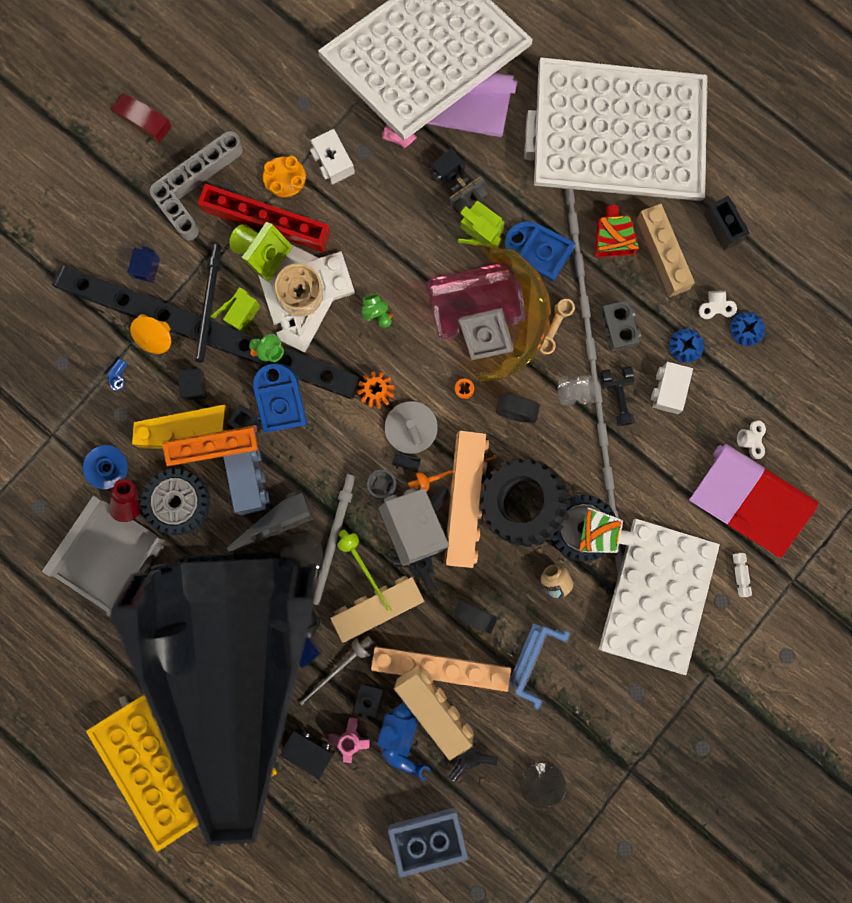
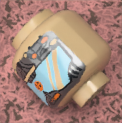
[540,564,574,598]

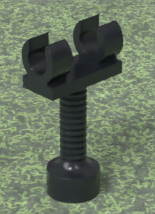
[601,366,635,426]

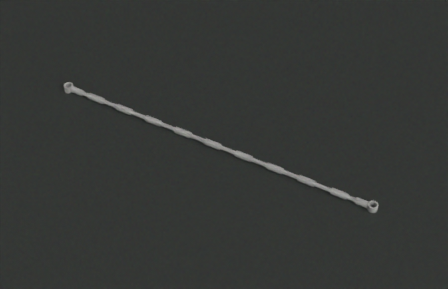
[563,188,624,575]

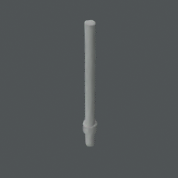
[313,474,356,606]

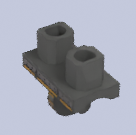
[449,176,489,213]

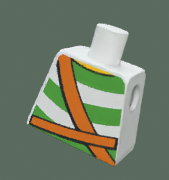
[579,508,635,553]

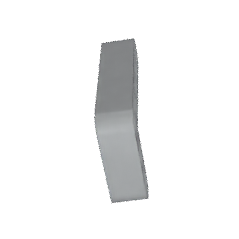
[150,131,243,240]

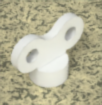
[698,291,737,319]
[737,421,766,459]

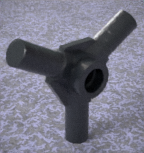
[392,555,435,593]
[448,744,498,783]

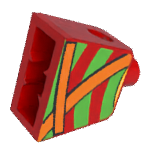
[594,205,639,258]

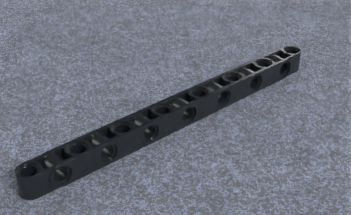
[52,265,361,399]

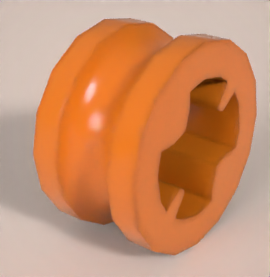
[455,378,475,399]

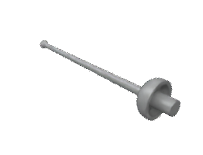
[299,636,374,705]

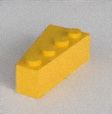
[132,405,229,449]

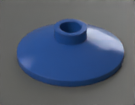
[83,445,128,489]

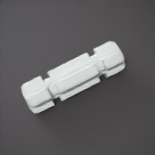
[733,553,752,597]

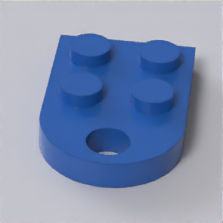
[505,222,576,282]
[253,363,308,433]

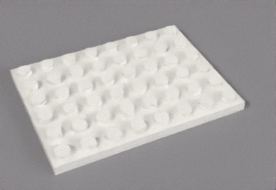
[318,0,533,141]
[534,58,707,201]

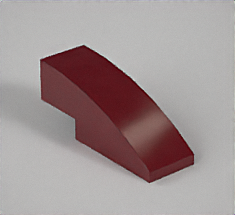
[110,93,172,143]

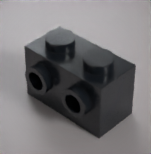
[703,195,750,251]
[279,728,335,779]

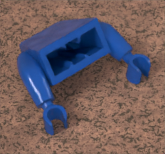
[377,702,430,780]

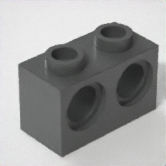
[600,300,642,353]

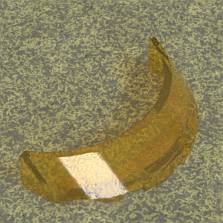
[478,248,551,381]

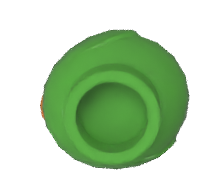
[361,294,393,328]
[249,334,284,362]

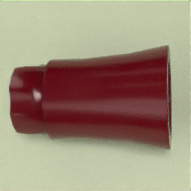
[109,479,141,522]

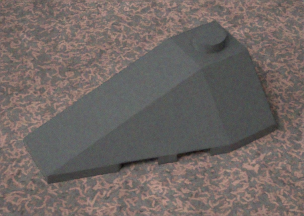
[227,491,315,553]

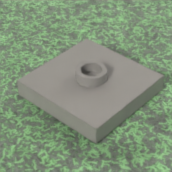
[459,308,514,360]

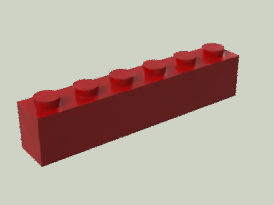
[198,184,331,253]

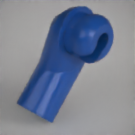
[108,358,128,391]

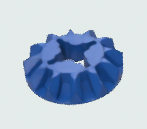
[730,311,766,346]
[669,328,705,363]

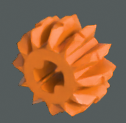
[357,371,395,409]

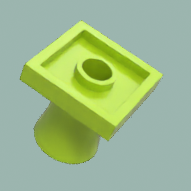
[230,222,293,282]

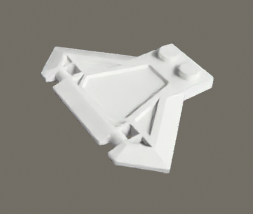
[258,245,355,353]

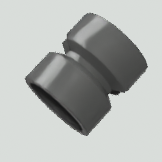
[367,469,397,501]

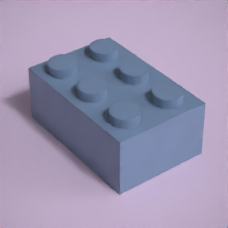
[223,449,270,516]
[388,807,468,878]

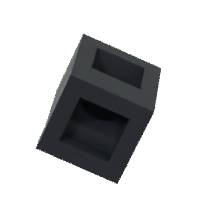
[431,148,465,184]

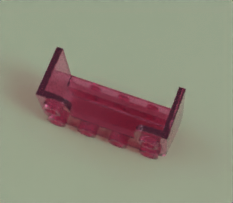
[425,264,526,339]

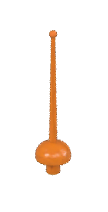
[408,455,497,492]

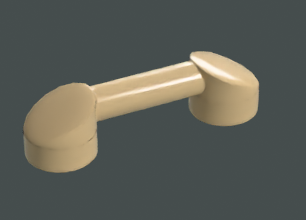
[536,299,575,355]

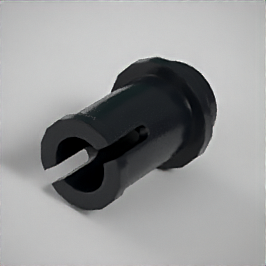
[392,452,421,472]

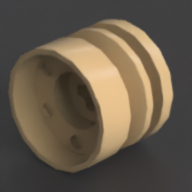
[275,264,323,317]

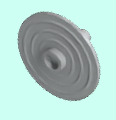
[385,401,437,454]

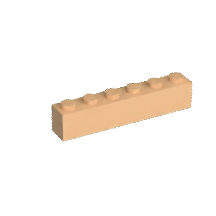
[443,431,489,568]
[371,646,511,692]

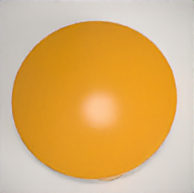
[263,156,306,197]
[130,314,171,354]

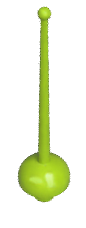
[337,530,391,611]

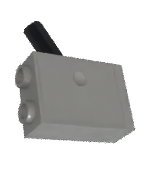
[378,487,450,566]

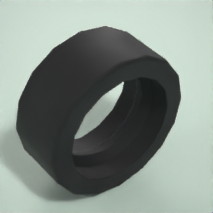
[495,394,540,423]
[452,600,498,634]

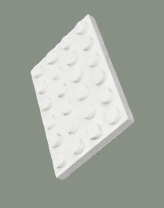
[599,519,720,675]

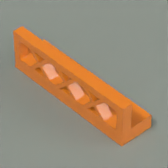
[162,425,259,466]

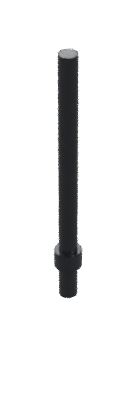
[195,244,221,363]

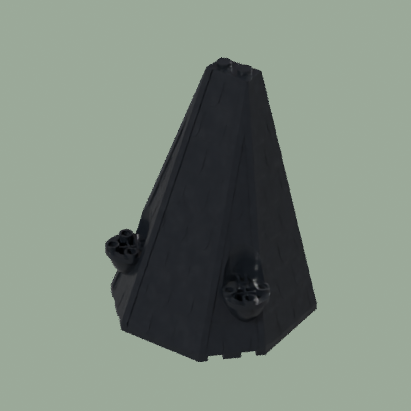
[110,552,320,846]

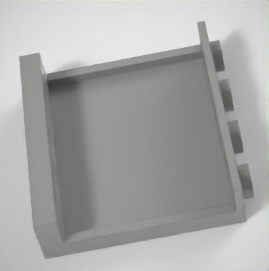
[42,496,165,616]

